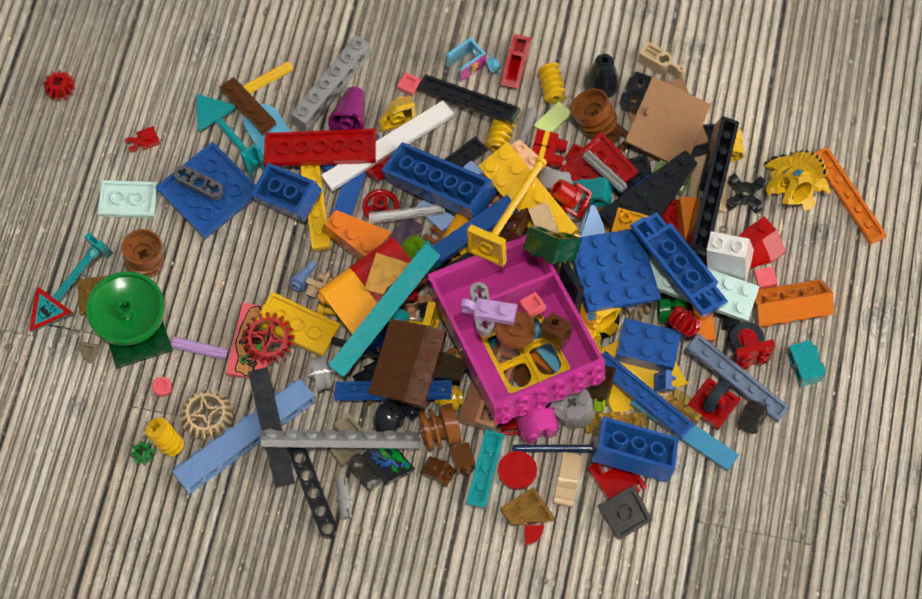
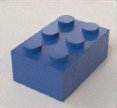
[251,163,322,222]
[615,318,681,372]

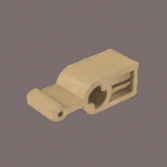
[638,41,685,79]
[528,202,559,233]
[553,452,583,508]

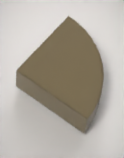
[79,341,100,365]

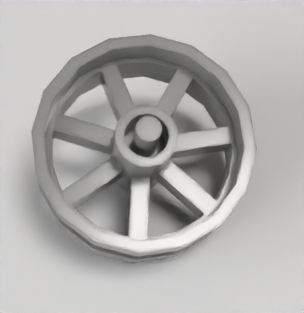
[307,355,335,391]

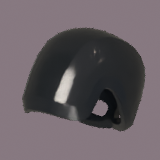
[373,400,405,432]

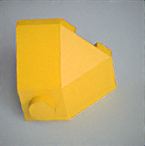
[379,96,416,132]

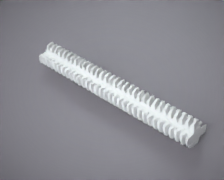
[369,204,445,224]

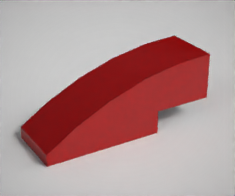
[501,34,532,89]

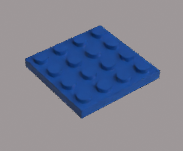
[156,141,256,239]
[572,229,661,313]

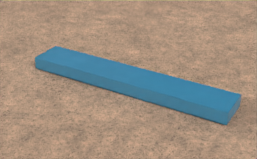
[630,400,739,472]

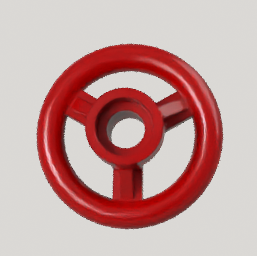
[362,189,399,223]

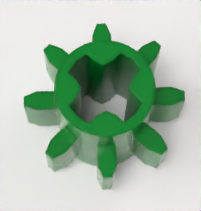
[130,440,156,466]

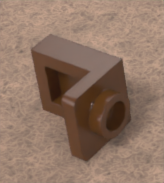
[420,456,456,487]

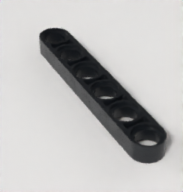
[287,447,337,539]

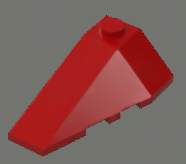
[737,216,786,270]

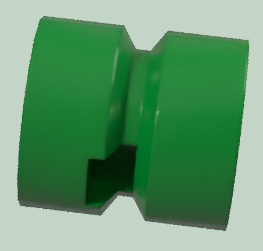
[657,298,687,323]

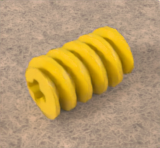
[538,62,567,104]
[485,119,517,153]
[144,417,184,457]

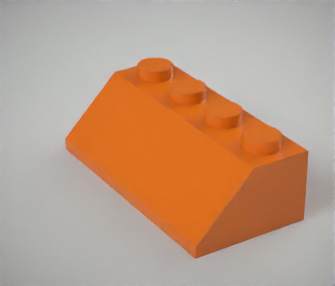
[752,279,834,327]

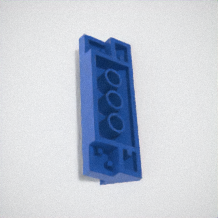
[630,212,728,317]

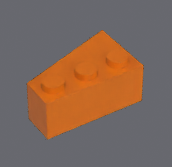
[321,210,392,260]

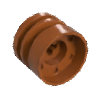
[571,88,618,138]
[121,229,164,278]
[418,403,462,451]

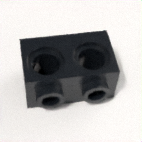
[620,71,652,114]

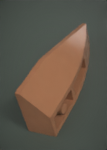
[458,340,520,432]

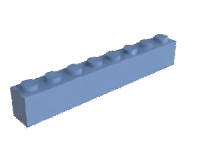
[172,378,316,495]

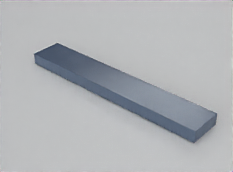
[685,333,790,423]

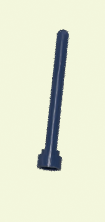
[512,444,594,452]

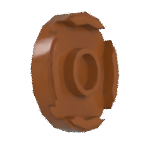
[496,311,536,349]

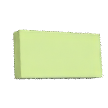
[534,102,572,132]

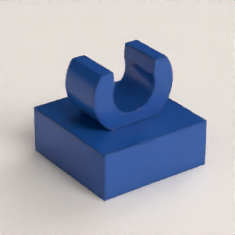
[654,370,676,394]

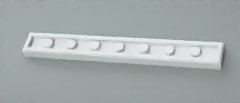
[321,101,454,191]

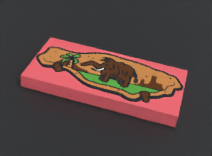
[226,303,274,379]

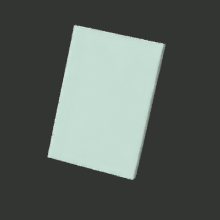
[97,180,158,219]

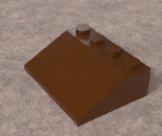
[368,319,447,410]

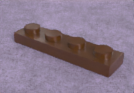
[219,77,277,135]

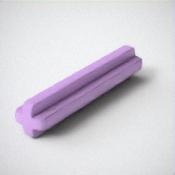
[171,337,228,360]

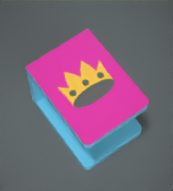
[446,37,486,82]

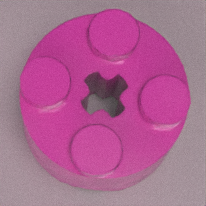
[515,405,560,444]

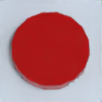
[498,451,537,491]

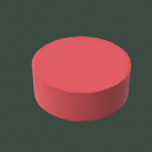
[152,377,172,397]

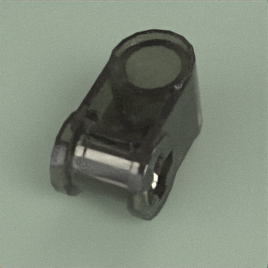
[349,454,382,492]

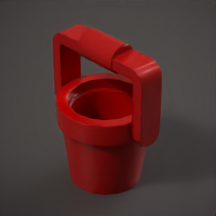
[551,179,592,218]

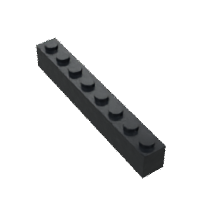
[686,116,739,260]

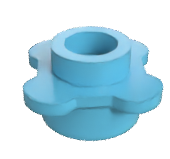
[486,54,501,74]

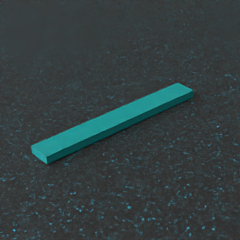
[328,243,441,377]

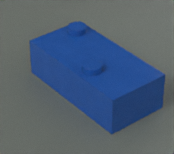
[591,416,679,482]

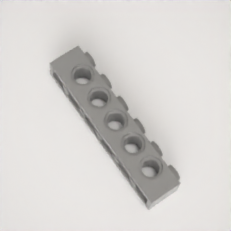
[291,35,371,131]

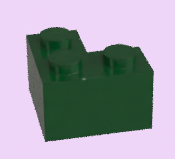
[523,226,582,264]

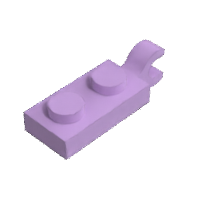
[461,298,517,325]

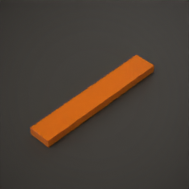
[814,146,887,246]

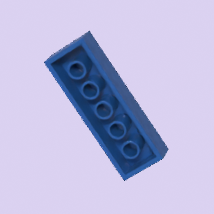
[381,142,497,219]

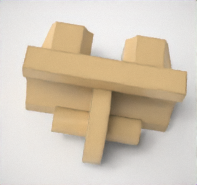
[305,271,333,298]

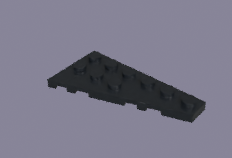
[598,150,697,231]

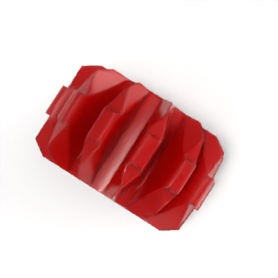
[43,70,75,102]
[668,306,702,337]

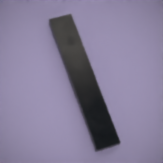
[417,74,521,125]
[247,367,295,488]

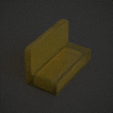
[665,388,702,426]

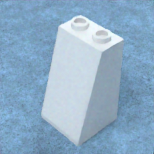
[707,231,754,282]

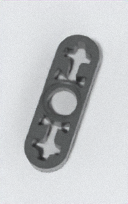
[174,165,224,201]

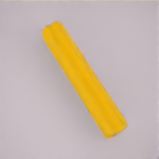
[243,61,293,94]

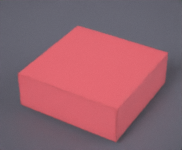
[397,72,421,97]
[754,267,778,289]
[519,292,546,317]

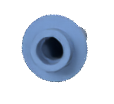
[289,260,317,292]

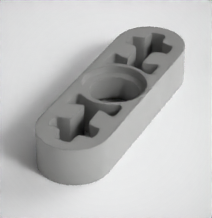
[470,282,494,337]

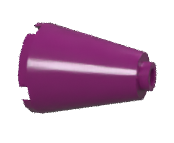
[328,86,365,130]

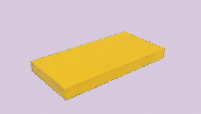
[256,292,341,356]

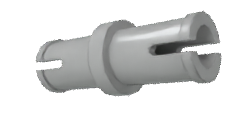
[335,478,352,520]

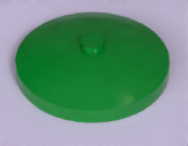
[86,271,165,346]

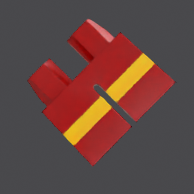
[532,128,568,169]

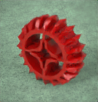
[242,312,295,365]

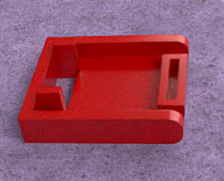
[587,463,647,499]

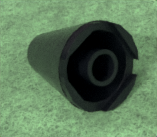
[584,54,620,98]

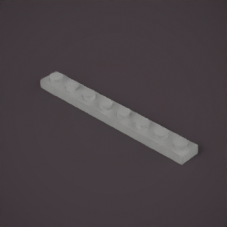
[259,429,420,449]

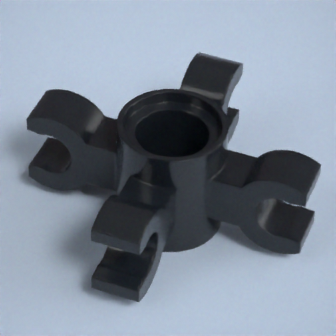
[726,173,765,214]

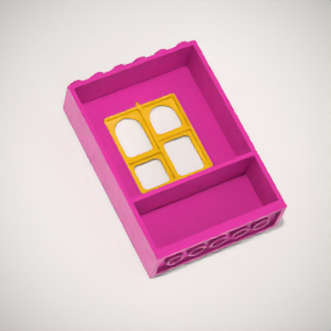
[427,235,605,425]

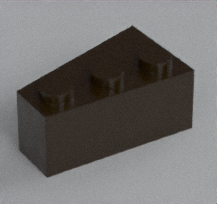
[434,351,467,386]

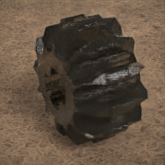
[738,400,768,434]

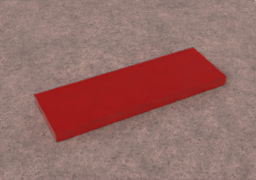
[264,128,376,167]

